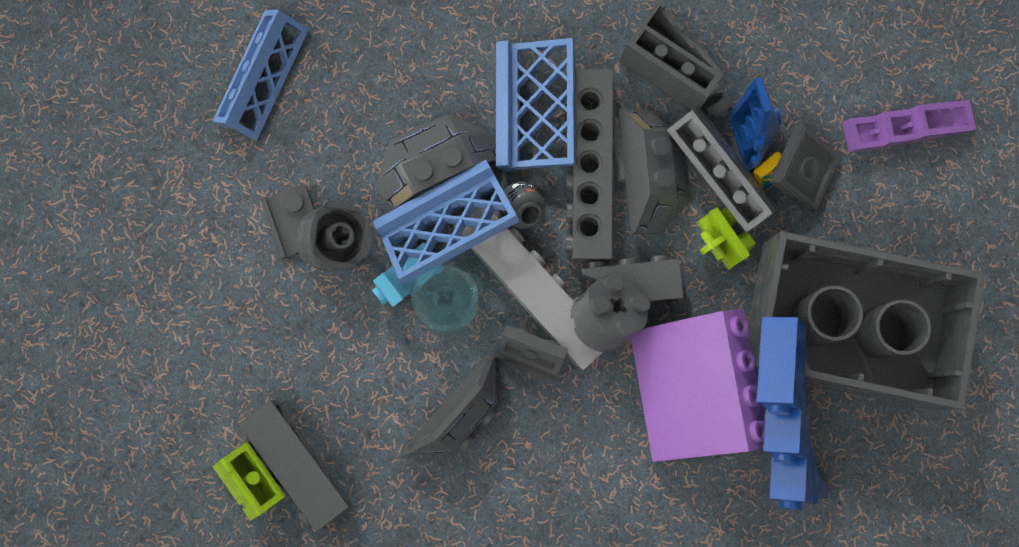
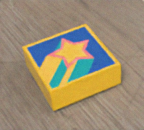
[754,152,782,192]

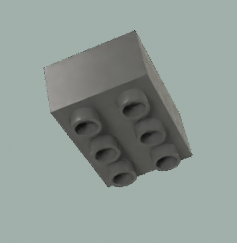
[748,231,986,410]

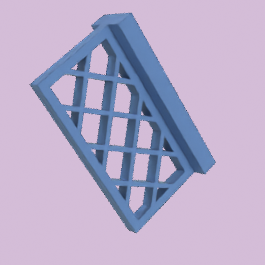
[496,38,576,172]
[373,160,520,285]

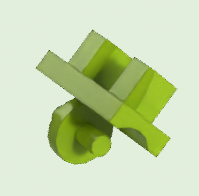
[696,207,756,270]

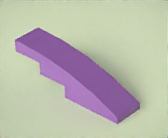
[842,100,976,153]

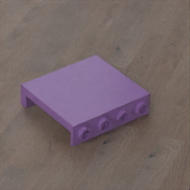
[631,309,765,462]

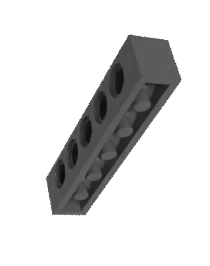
[565,69,613,263]

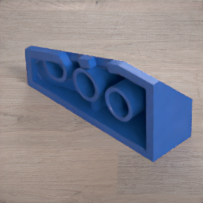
[728,77,781,173]

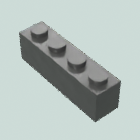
[667,106,777,232]
[238,400,353,532]

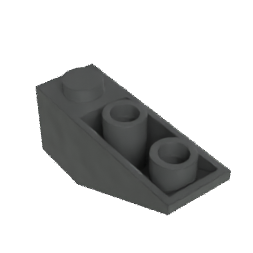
[580,255,684,304]

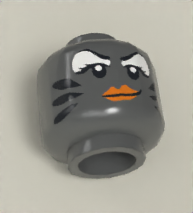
[499,181,546,229]

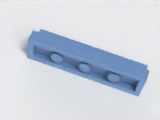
[212,10,309,140]

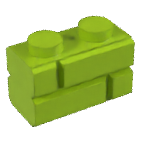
[212,442,285,521]

